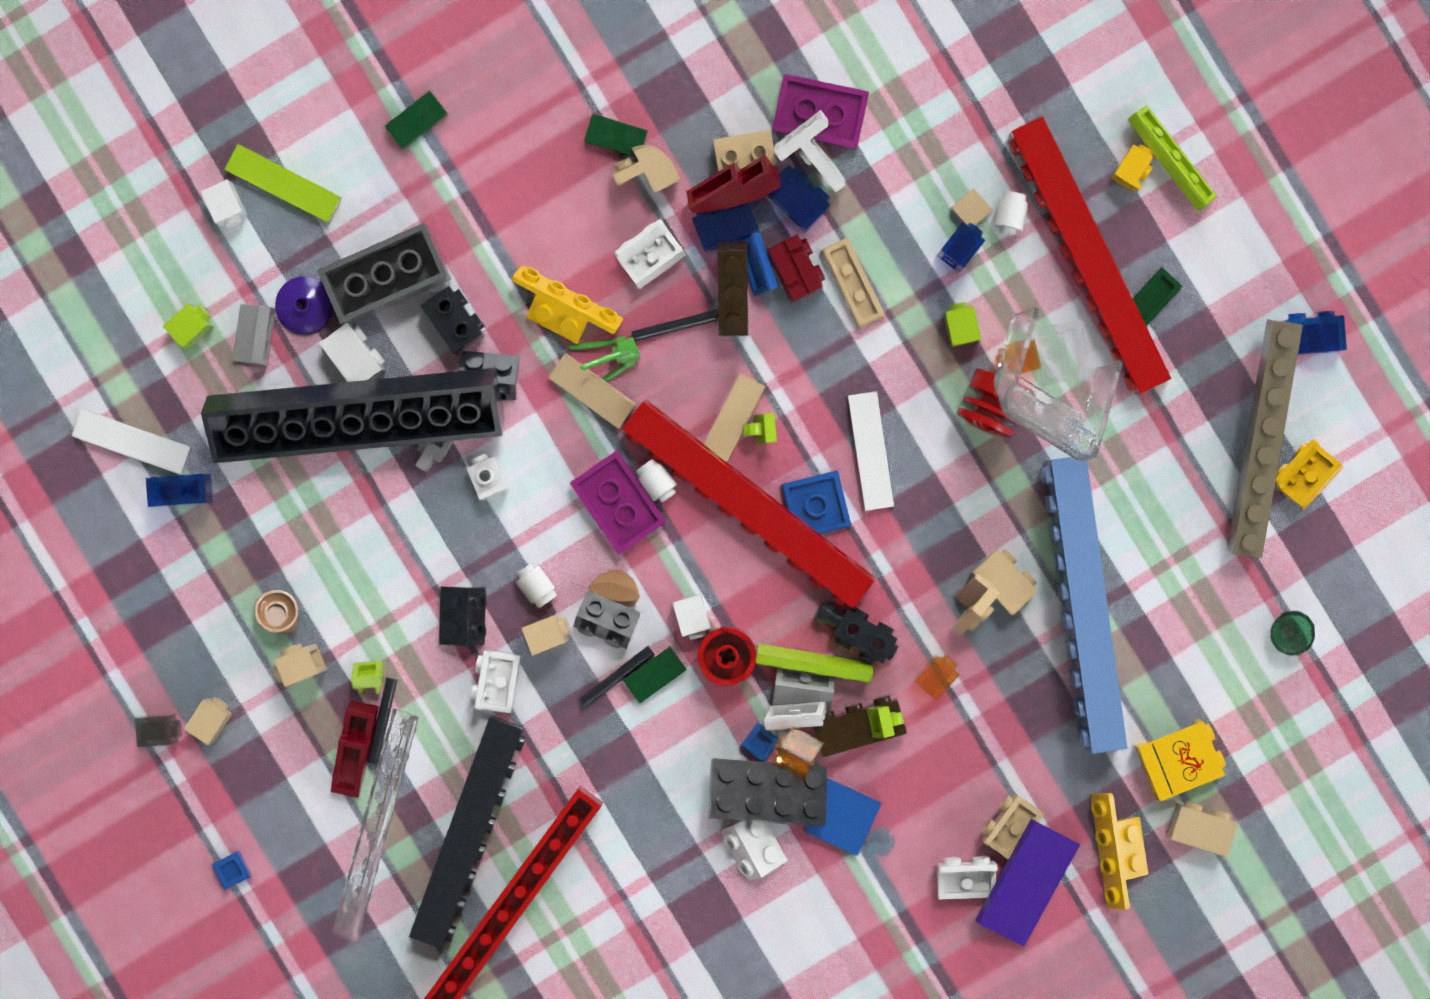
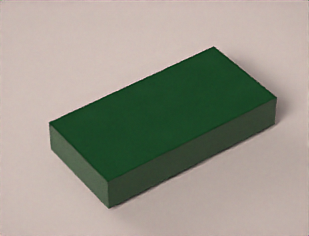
[384,90,449,150]
[584,113,648,158]
[1133,267,1183,326]
[623,646,687,704]

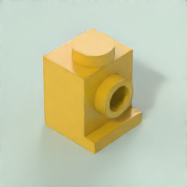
[1111,144,1154,193]

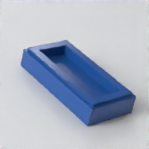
[738,232,778,297]

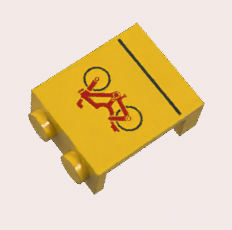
[1134,719,1226,801]

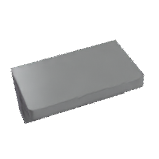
[232,304,276,366]
[772,667,835,712]

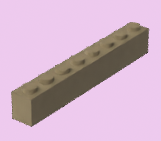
[1227,319,1303,558]

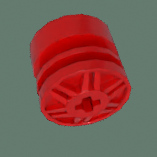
[956,368,1032,438]

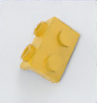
[1275,438,1344,510]

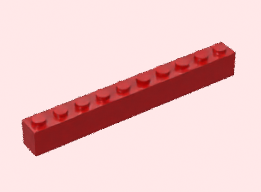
[1007,116,1172,395]
[622,399,876,608]
[424,785,603,999]

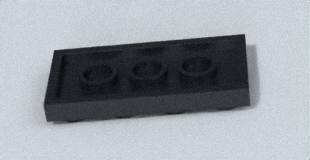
[708,758,827,827]

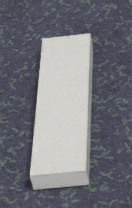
[848,391,894,511]
[72,409,192,475]

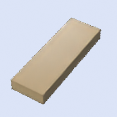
[821,237,885,329]
[548,353,636,429]
[704,373,766,462]

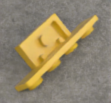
[511,266,623,344]
[1090,793,1148,910]

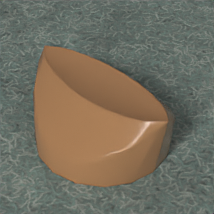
[588,570,640,608]
[254,590,299,635]

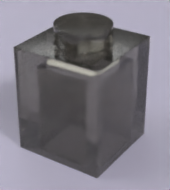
[135,713,182,747]

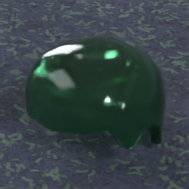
[1270,610,1315,656]

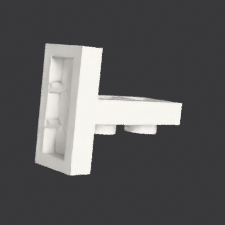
[774,110,845,192]

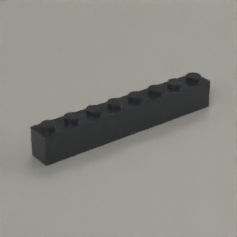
[409,715,527,949]

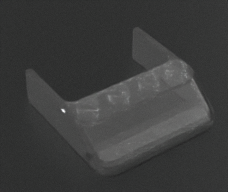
[994,307,1123,462]

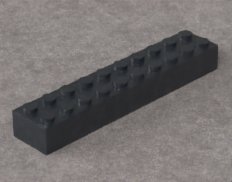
[201,367,505,464]

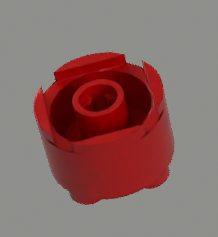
[698,626,756,686]

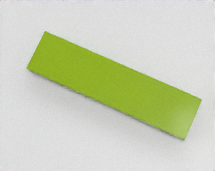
[1127,105,1217,212]
[224,144,342,223]
[756,643,873,683]

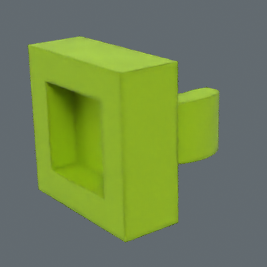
[743,413,777,444]
[351,661,384,695]
[867,706,904,738]

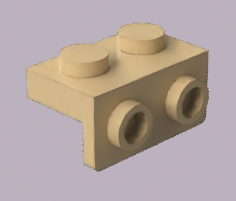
[951,574,1000,636]
[981,793,1044,859]

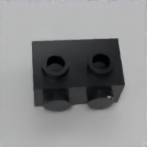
[420,286,485,355]

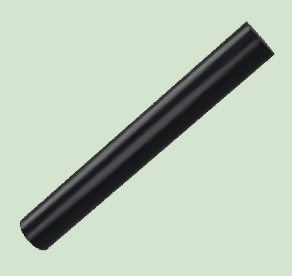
[631,310,719,342]
[579,646,655,708]
[367,677,398,765]

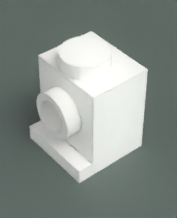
[466,454,509,500]

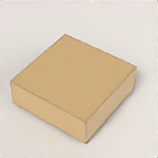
[951,188,992,230]

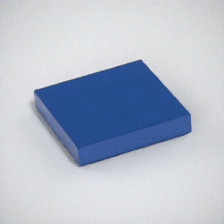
[781,470,852,534]
[804,778,882,856]

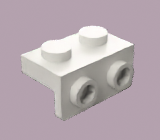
[614,219,686,289]
[471,650,521,713]
[721,821,788,881]
[936,856,997,900]

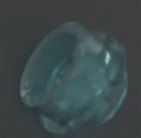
[867,827,895,856]

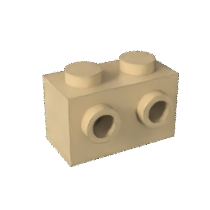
[713,130,777,172]
[273,643,327,687]

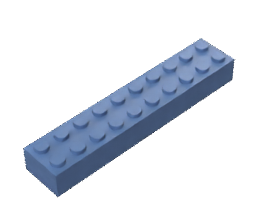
[1040,455,1128,754]

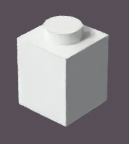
[201,180,247,228]
[673,594,711,640]

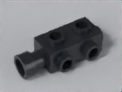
[813,599,899,665]

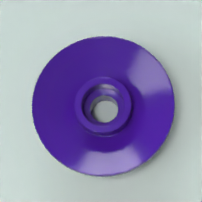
[275,276,333,334]

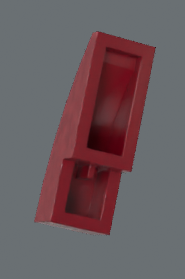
[686,155,781,213]
[330,700,379,798]

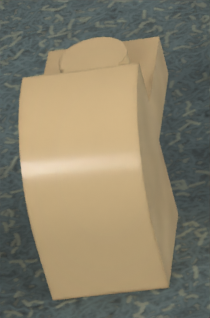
[611,145,681,193]

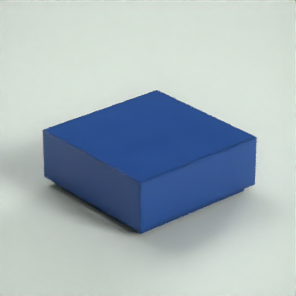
[740,722,781,762]
[211,850,252,890]

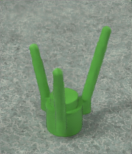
[568,335,641,382]

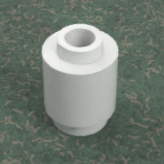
[994,191,1028,236]
[636,459,677,503]
[515,564,557,608]

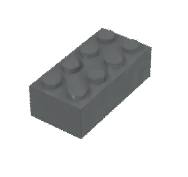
[317,223,452,325]

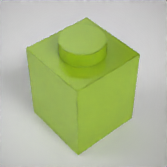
[943,302,982,348]
[162,303,214,350]

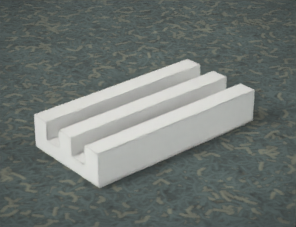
[764,702,827,730]

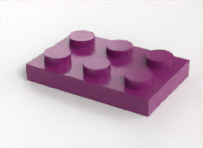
[772,74,870,150]
[570,450,667,555]

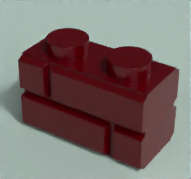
[766,234,826,304]

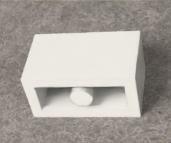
[319,323,386,382]

